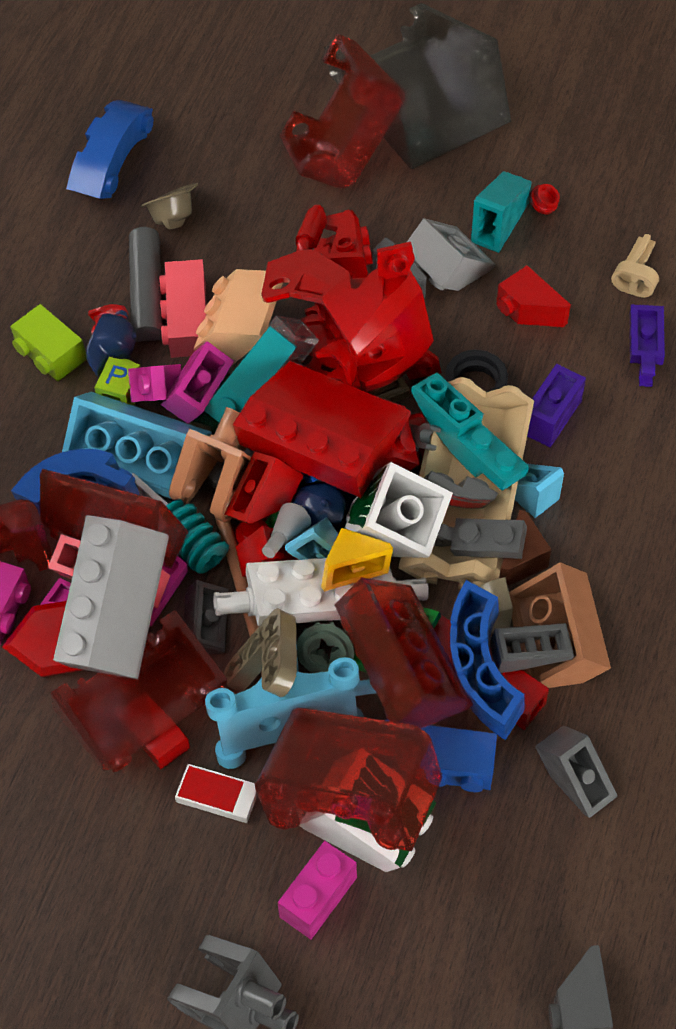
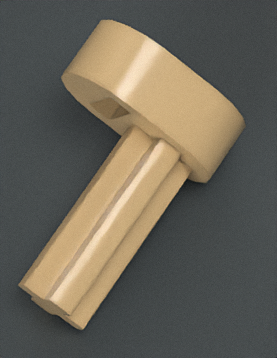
[611,234,659,298]

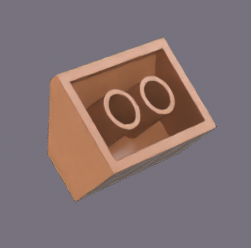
[509,562,611,688]

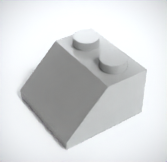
[407,218,496,291]

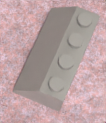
[53,515,169,679]

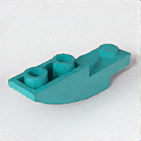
[411,373,529,491]

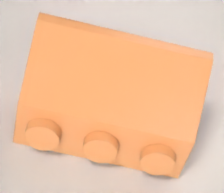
[194,269,283,366]

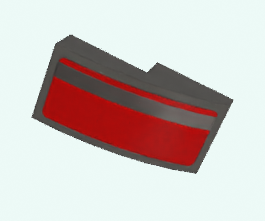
[424,471,498,509]

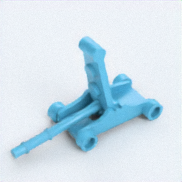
[205,638,448,769]

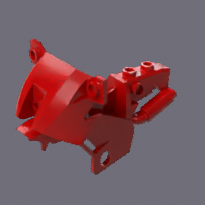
[261,205,442,392]

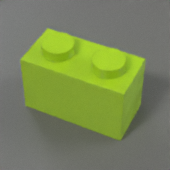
[10,304,87,382]

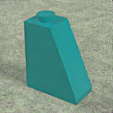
[471,171,532,253]

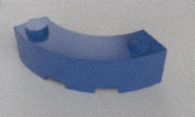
[66,100,154,199]
[450,580,525,740]

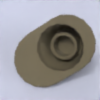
[141,183,198,230]

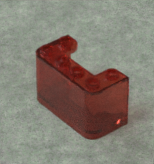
[255,708,442,852]

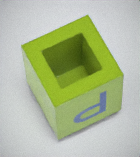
[94,357,141,406]

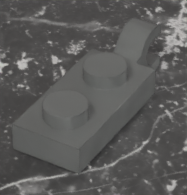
[434,518,527,559]

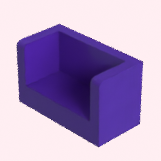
[527,364,586,448]

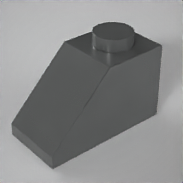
[535,725,618,818]
[548,945,613,1029]

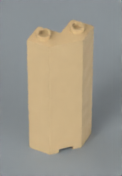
[399,377,534,589]

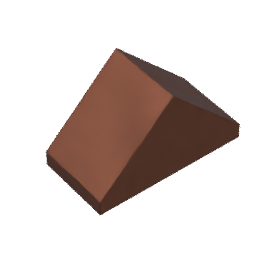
[500,510,551,586]

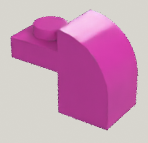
[128,364,181,402]

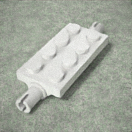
[213,558,428,626]

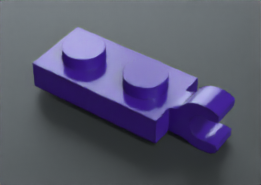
[630,304,665,387]

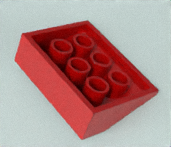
[232,361,411,498]

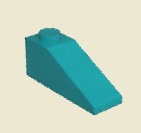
[204,326,297,423]

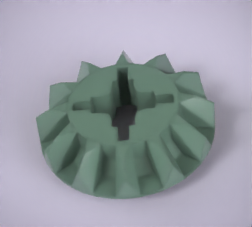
[296,621,354,673]

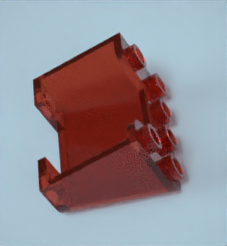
[279,34,405,188]

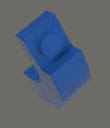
[11,449,141,522]

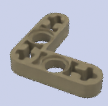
[222,608,297,698]

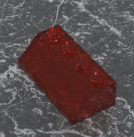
[40,469,189,569]
[334,577,473,729]

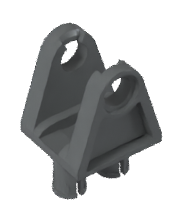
[167,935,299,1029]

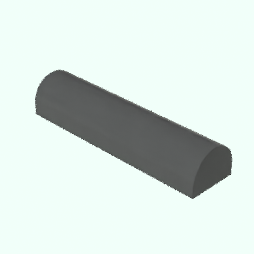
[129,227,164,342]

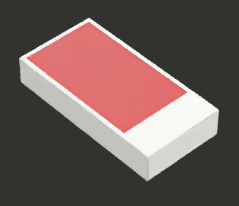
[175,764,260,823]

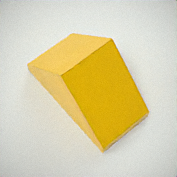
[321,528,393,591]

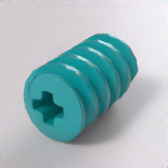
[155,500,229,574]

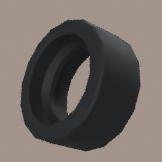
[445,349,508,392]

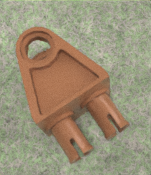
[169,407,251,523]

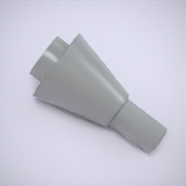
[262,503,311,558]

